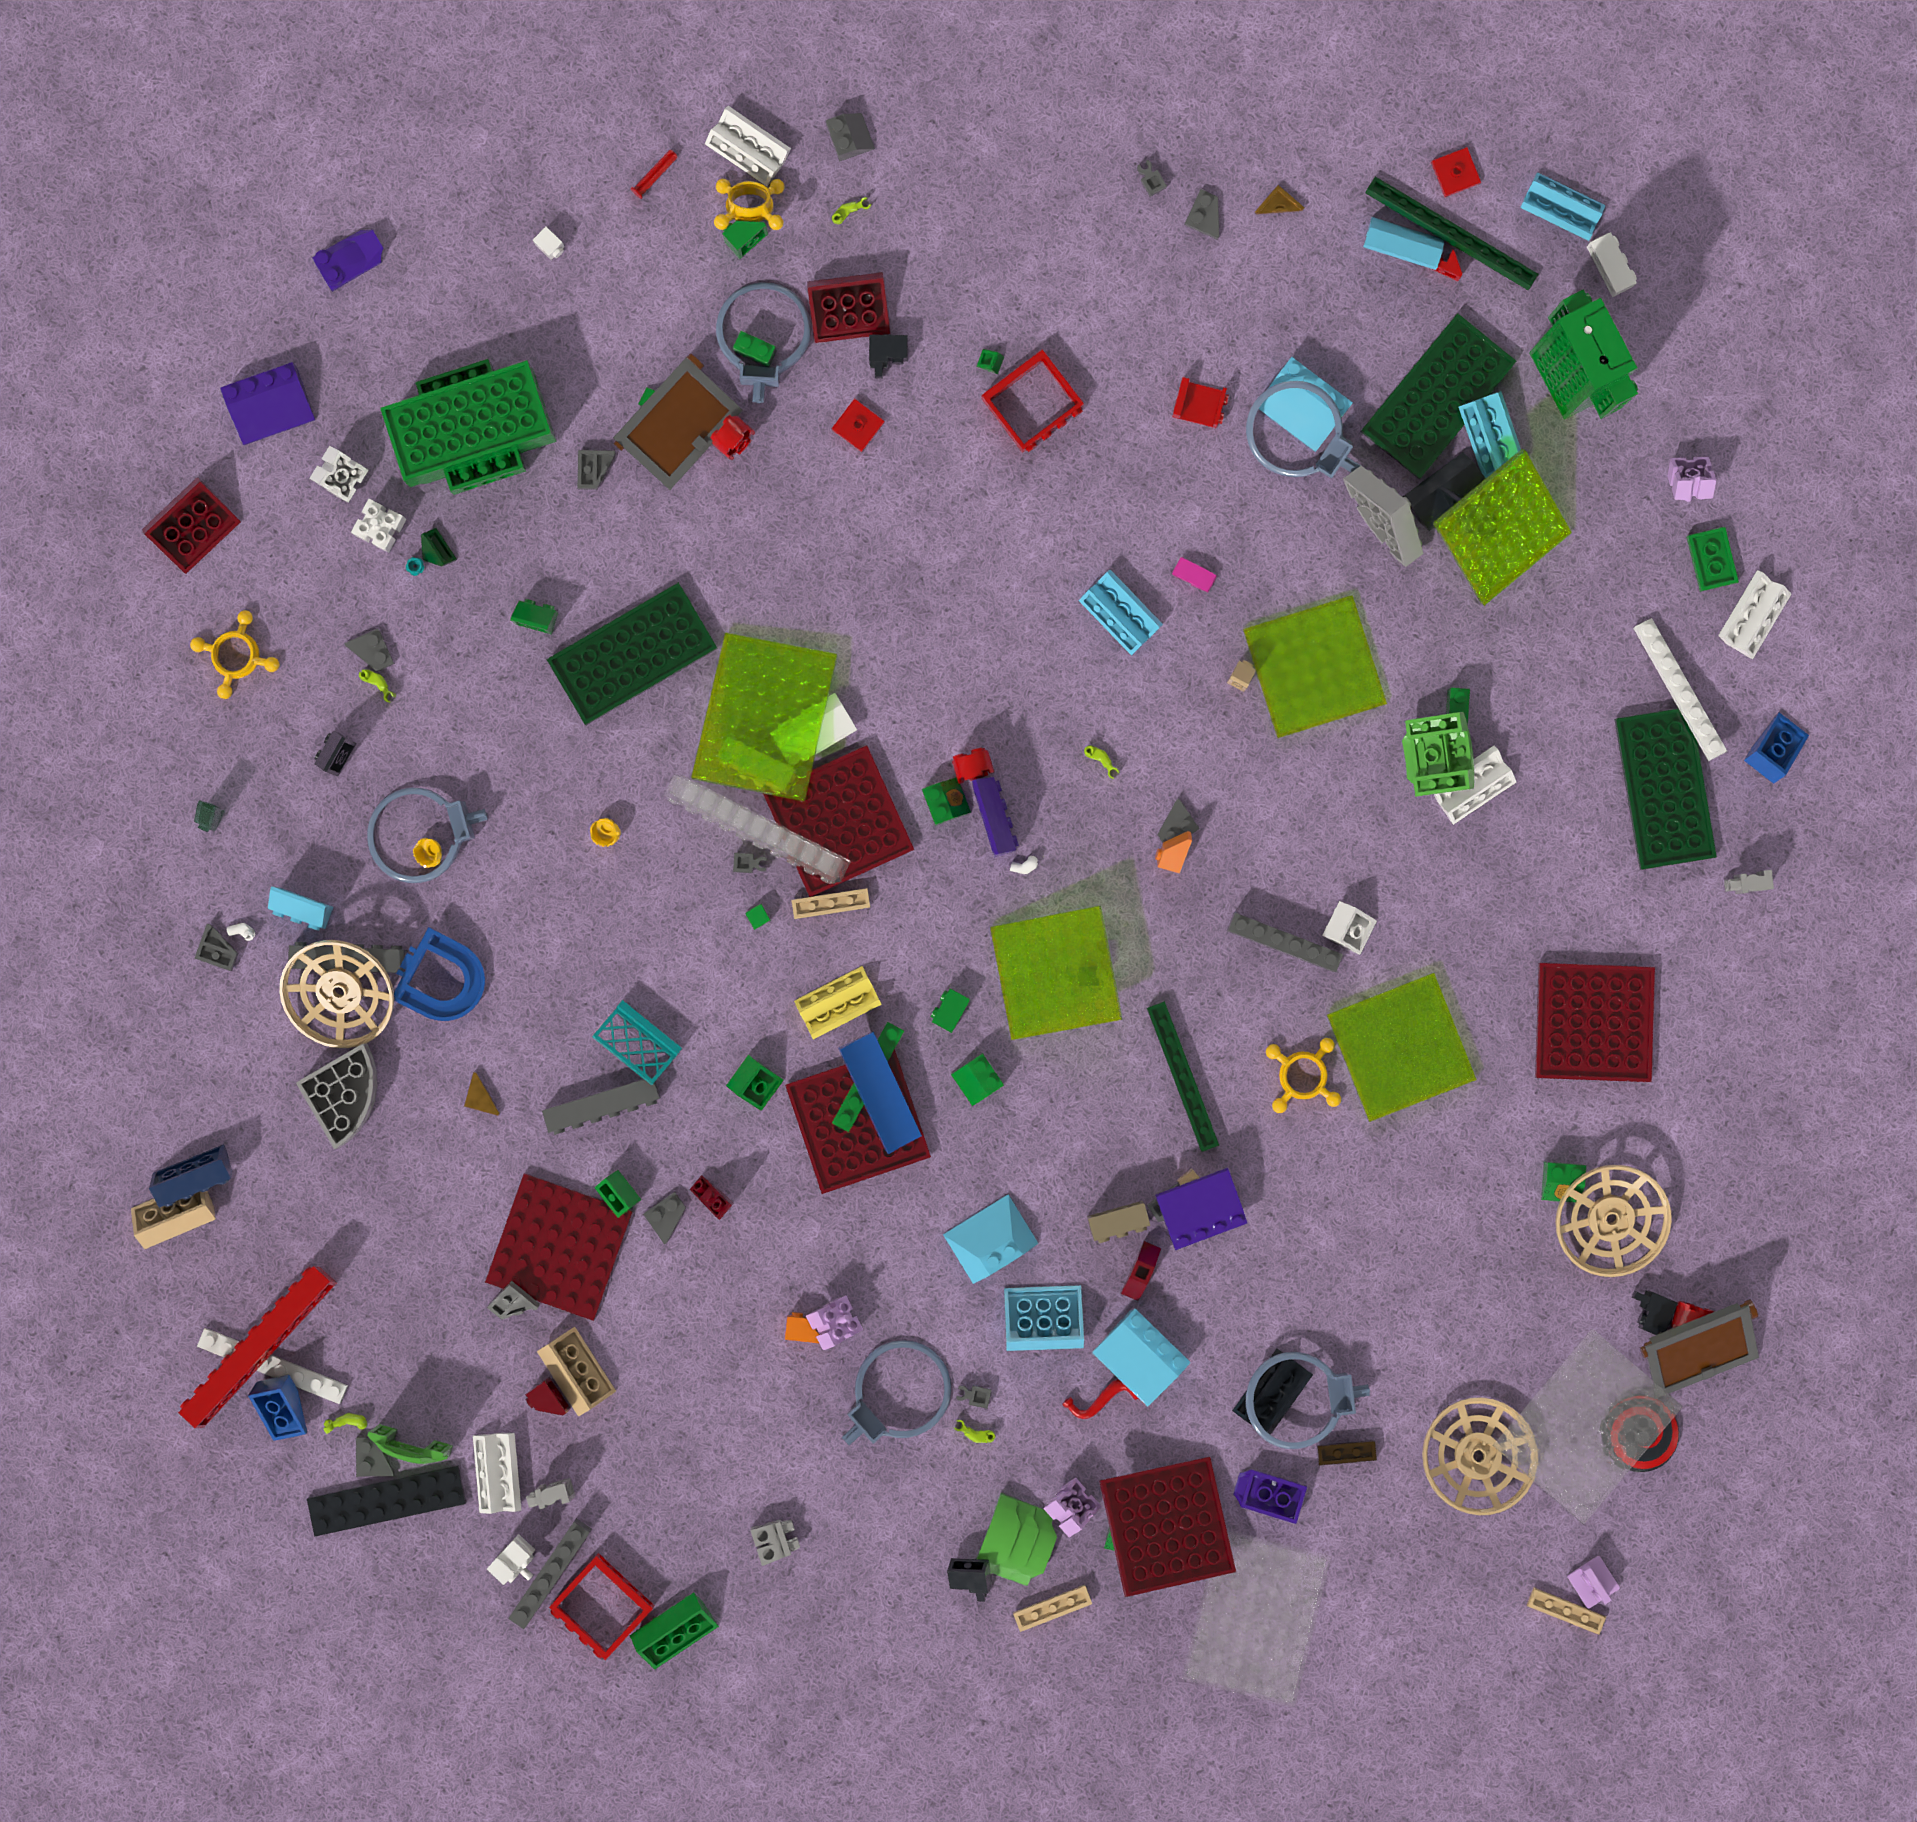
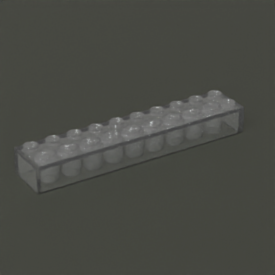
[664,774,851,884]

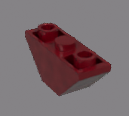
[689,1175,734,1220]
[1121,1241,1161,1301]

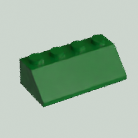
[629,1592,719,1670]

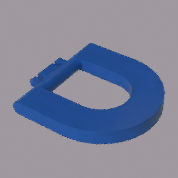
[394,927,485,1021]

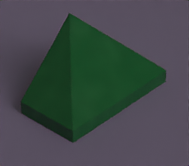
[421,528,457,567]

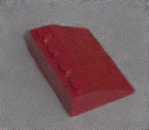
[807,272,890,343]
[142,477,241,574]

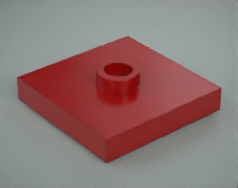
[1431,147,1481,197]
[831,398,885,452]

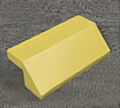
[794,966,882,1039]

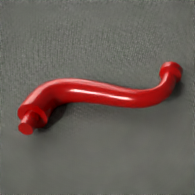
[1062,1378,1145,1419]

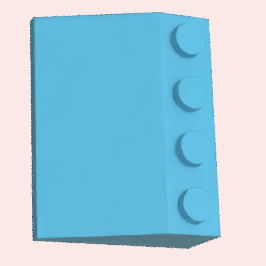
[1259,357,1353,452]
[1004,1285,1084,1351]
[1092,1309,1191,1407]

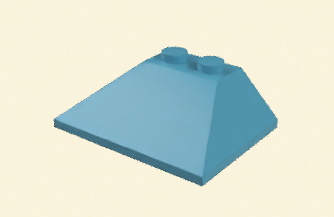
[943,1194,1039,1284]

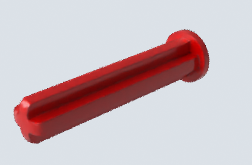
[630,150,677,199]

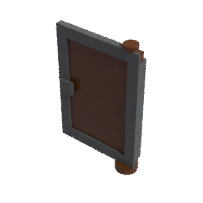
[613,353,743,490]
[1639,1299,1759,1398]

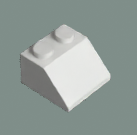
[1322,901,1377,955]

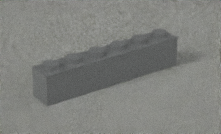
[1227,913,1343,972]
[288,942,407,973]
[542,1076,661,1135]
[508,1518,592,1629]

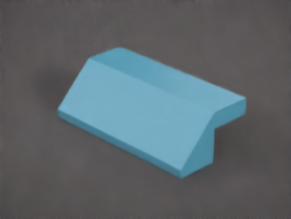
[1520,172,1605,241]
[1363,217,1444,270]
[1459,391,1526,478]
[1079,570,1163,655]

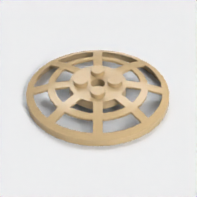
[279,940,394,1048]
[1555,1165,1672,1277]
[1422,1398,1538,1515]

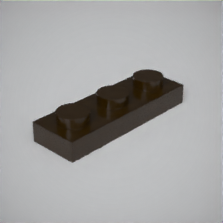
[1317,1440,1377,1466]

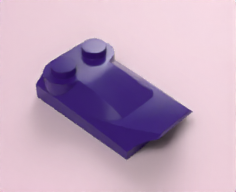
[312,229,384,292]
[1233,1469,1307,1524]

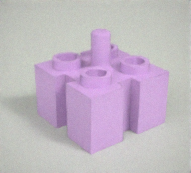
[1667,457,1716,502]
[806,1295,863,1350]
[1043,1478,1102,1537]

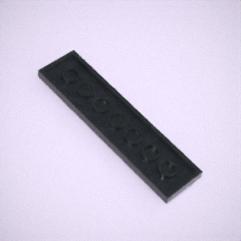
[307,1465,466,1537]

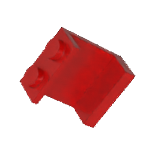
[1172,377,1229,428]

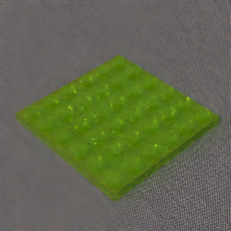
[1433,449,1572,606]
[1243,595,1387,739]
[990,906,1123,1040]
[1326,973,1477,1122]

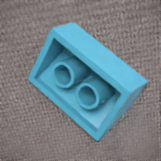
[268,886,333,931]

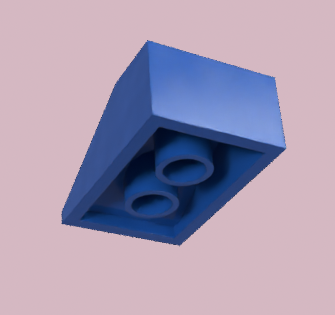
[1744,712,1809,784]
[248,1375,307,1441]

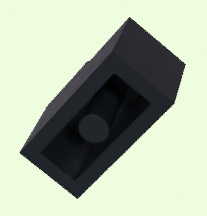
[869,335,908,379]
[1631,1290,1678,1335]
[947,1558,992,1602]

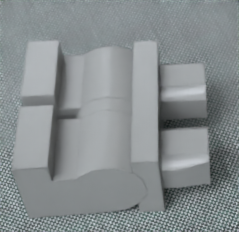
[1724,870,1774,894]
[526,1478,575,1509]
[750,1519,800,1566]

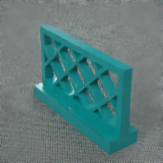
[592,1000,682,1085]

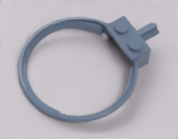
[716,282,811,403]
[1246,381,1361,479]
[367,787,488,883]
[842,1340,951,1446]
[1246,1352,1370,1449]

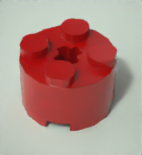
[710,415,755,460]
[952,747,995,784]
[1671,1301,1715,1328]

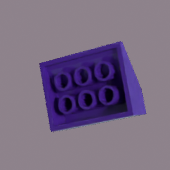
[220,362,315,445]
[972,777,1019,858]
[1155,1168,1247,1250]

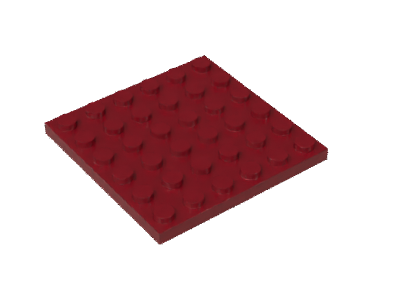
[762,745,915,897]
[1535,963,1655,1082]
[785,1049,931,1194]
[485,1173,633,1321]
[1099,1457,1236,1597]

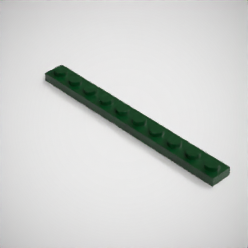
[1365,176,1538,291]

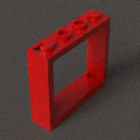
[981,349,1084,453]
[549,1553,655,1660]

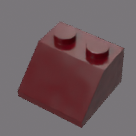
[525,1377,571,1416]

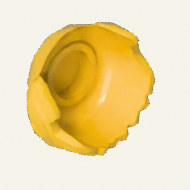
[590,818,621,847]
[413,838,442,868]

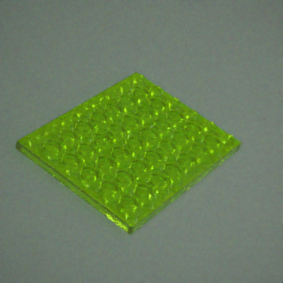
[691,633,838,801]

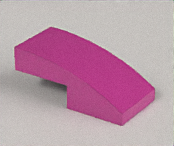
[1172,557,1217,593]

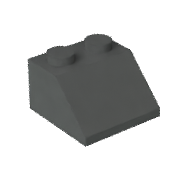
[825,113,875,162]

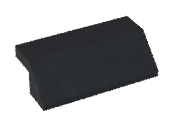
[1402,452,1490,531]
[1232,1348,1313,1435]

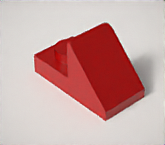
[1430,250,1462,281]

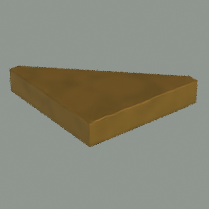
[1255,185,1305,214]
[464,1072,500,1116]

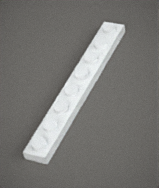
[1633,618,1727,761]
[197,1328,348,1404]

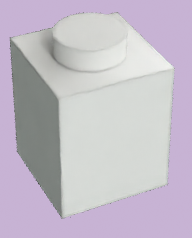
[533,227,565,260]

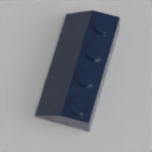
[149,1144,232,1208]

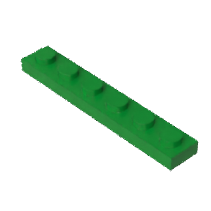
[832,1022,904,1132]

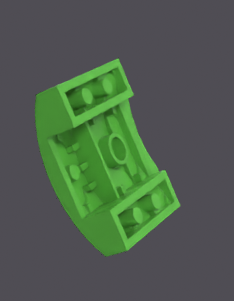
[1402,712,1474,797]
[367,1424,453,1464]
[976,1493,1057,1586]

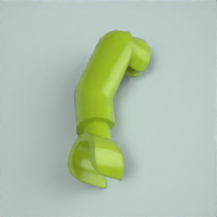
[832,197,871,225]
[359,669,396,703]
[1084,745,1120,779]
[323,1413,368,1434]
[953,1419,996,1443]

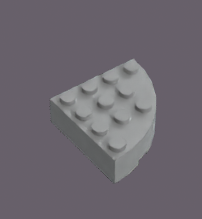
[1343,466,1423,567]
[296,1043,377,1149]

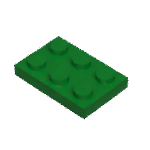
[1686,527,1739,592]

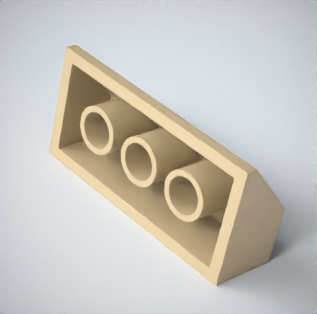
[131,1191,216,1249]
[537,1327,616,1416]

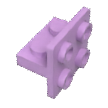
[1567,1556,1620,1609]

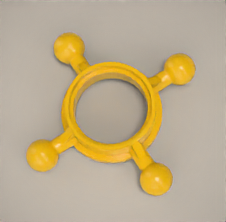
[714,178,785,230]
[190,610,280,699]
[1266,1038,1341,1113]

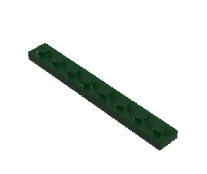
[1147,1001,1219,1152]

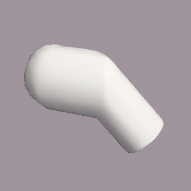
[1010,856,1038,874]
[227,923,255,941]

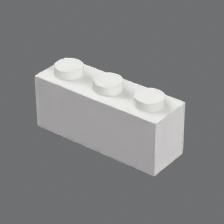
[1587,232,1637,297]

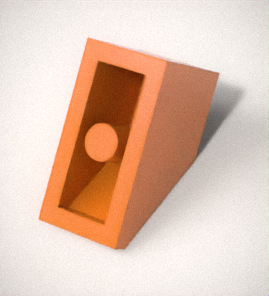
[1155,831,1192,874]
[785,1312,820,1344]

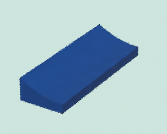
[838,1031,922,1154]

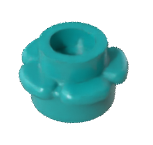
[406,557,425,576]

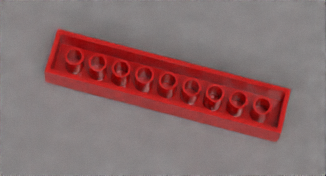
[178,1266,337,1429]

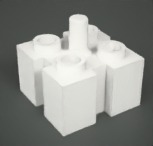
[309,446,368,503]
[351,499,406,553]
[487,1534,535,1585]

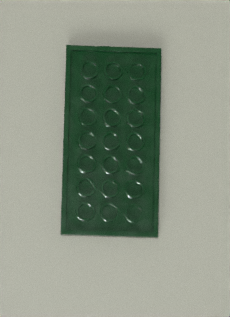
[1360,313,1517,479]
[546,582,718,726]
[1614,709,1717,870]

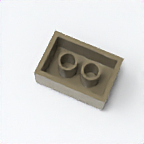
[1087,1201,1151,1243]

